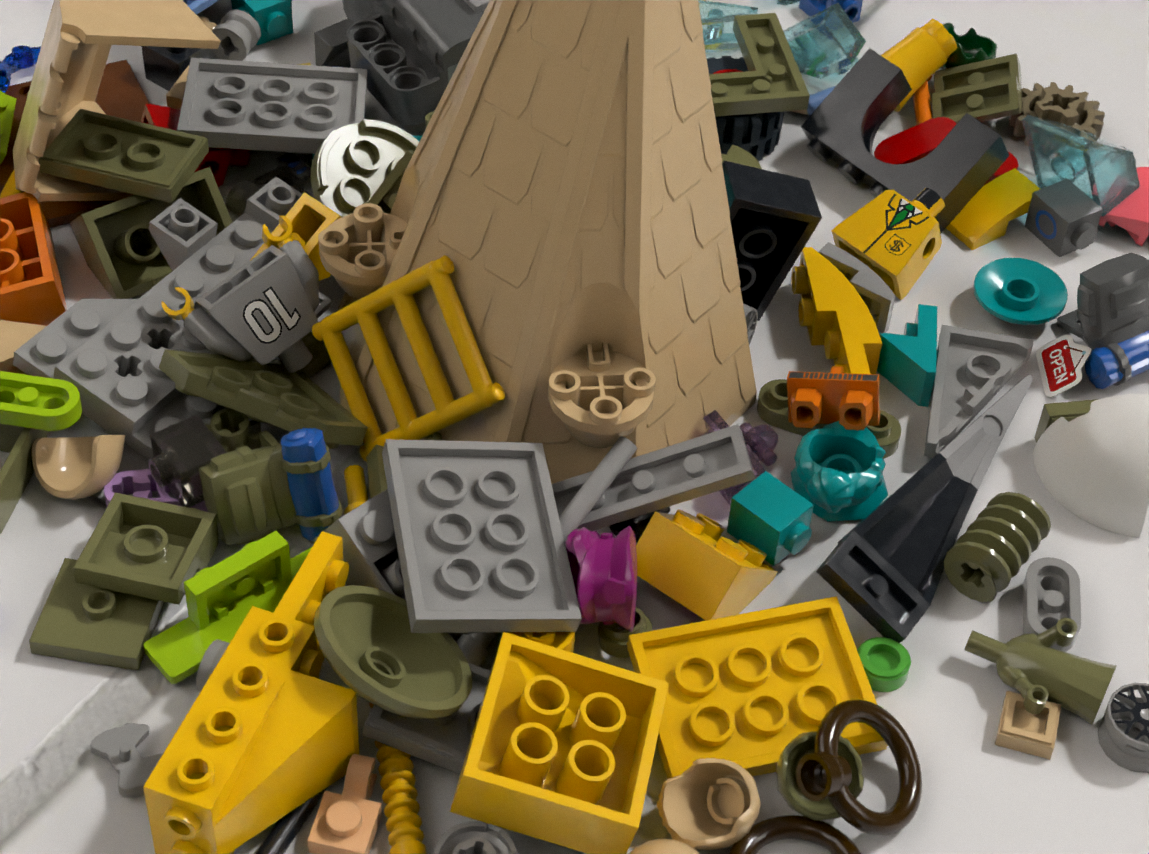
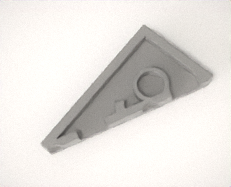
[924,325,1034,458]

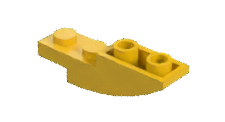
[791,247,882,374]

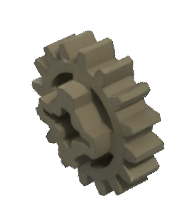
[1008,82,1105,156]

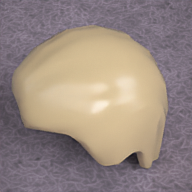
[657,758,761,850]

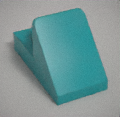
[877,304,938,407]

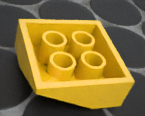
[450,632,669,854]

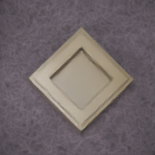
[995,691,1062,759]

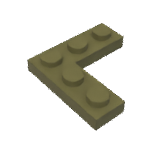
[709,13,810,117]

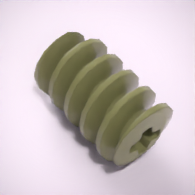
[944,492,1051,602]

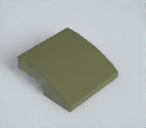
[932,53,1022,124]

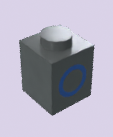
[1024,178,1103,257]

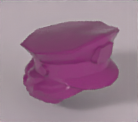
[565,526,637,633]

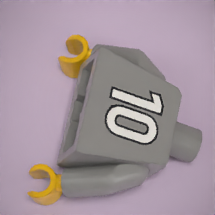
[161,215,319,373]

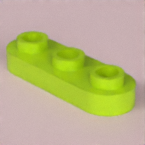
[0,371,82,431]

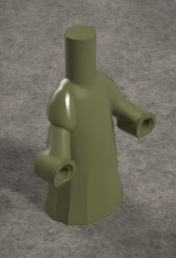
[964,618,1117,725]

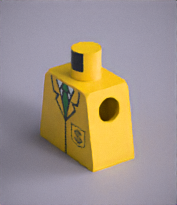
[832,188,945,301]

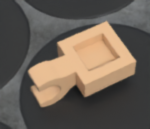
[307,753,382,854]

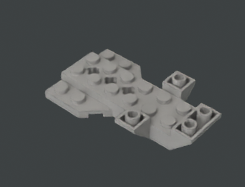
[13,177,332,468]

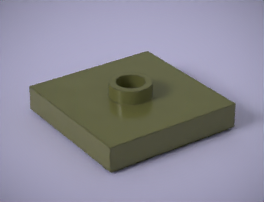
[29,558,164,670]

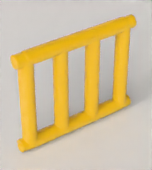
[312,255,505,462]

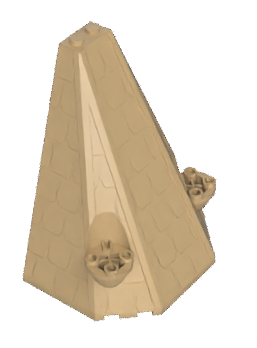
[318,0,757,484]

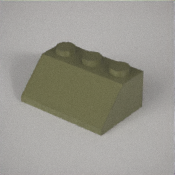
[69,167,233,299]

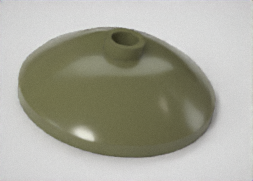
[314,585,472,719]

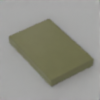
[39,109,209,203]

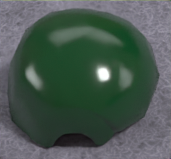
[941,23,997,70]

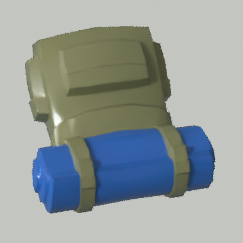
[199,428,343,546]

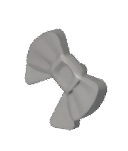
[91,723,163,798]

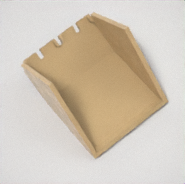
[13,0,221,201]

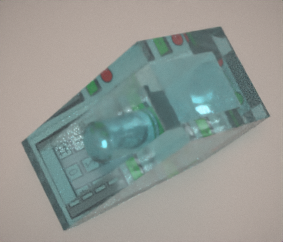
[783,3,866,79]

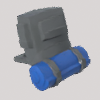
[1057,253,1149,389]

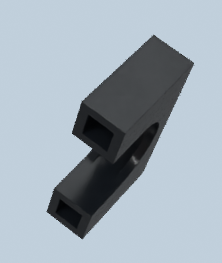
[801,48,1009,234]

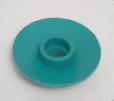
[973,258,1068,325]

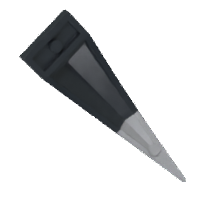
[816,375,1033,643]

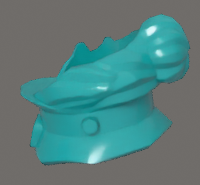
[790,421,888,522]

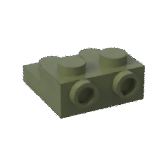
[73,492,219,605]

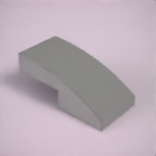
[819,242,895,333]

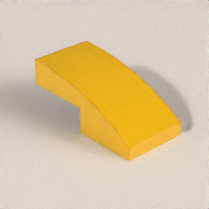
[946,168,1040,250]

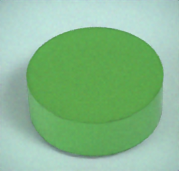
[857,637,911,692]

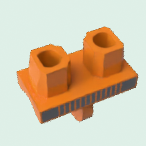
[787,366,880,430]

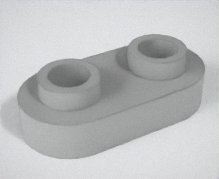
[1023,557,1081,652]

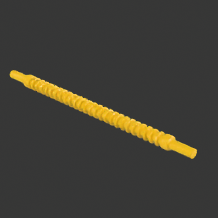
[343,465,427,854]

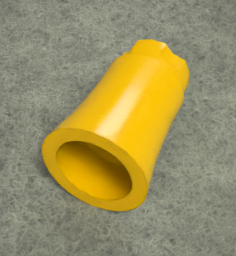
[881,19,957,112]

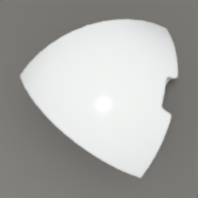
[1032,394,1149,538]

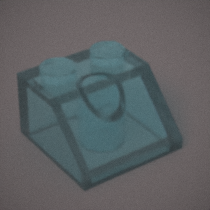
[1022,115,1140,217]

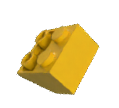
[636,509,778,621]

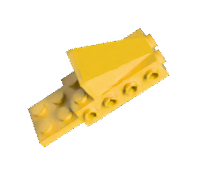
[143,531,359,854]

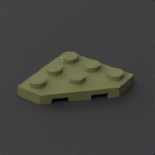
[159,349,368,449]

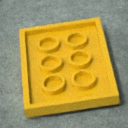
[627,596,888,779]

